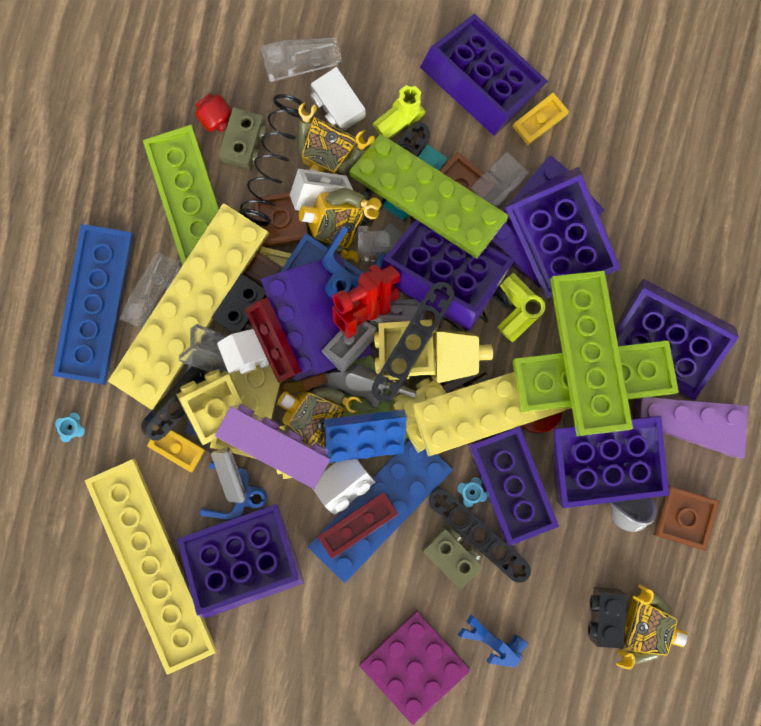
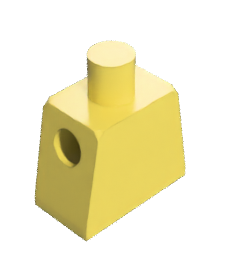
[431,328,493,383]

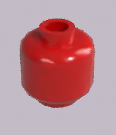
[195,93,232,133]

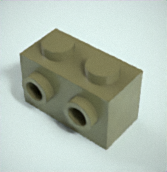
[218,107,268,171]
[422,526,483,590]

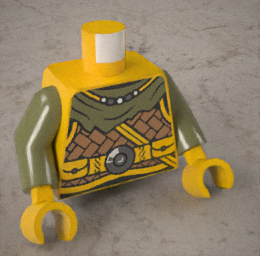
[297,102,375,175]
[299,187,381,266]
[277,387,363,446]
[616,584,688,670]

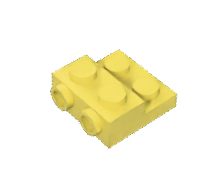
[374,319,435,380]
[176,369,243,445]
[390,378,447,453]

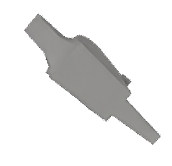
[318,364,417,408]

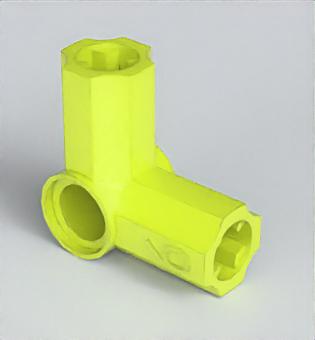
[373,85,426,139]
[497,273,545,343]

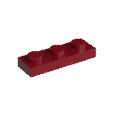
[245,297,302,383]
[317,492,399,559]

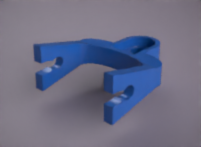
[322,227,387,298]
[199,462,267,520]
[458,615,529,668]

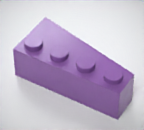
[633,397,748,459]
[215,404,331,489]

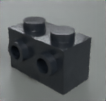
[211,274,267,333]
[588,587,627,649]

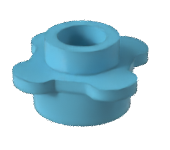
[55,413,85,442]
[457,477,487,507]

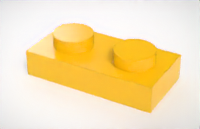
[512,92,569,146]
[147,427,206,473]

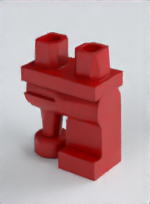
[332,264,400,339]

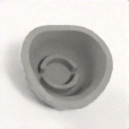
[611,498,657,532]

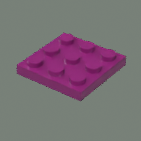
[359,610,471,725]

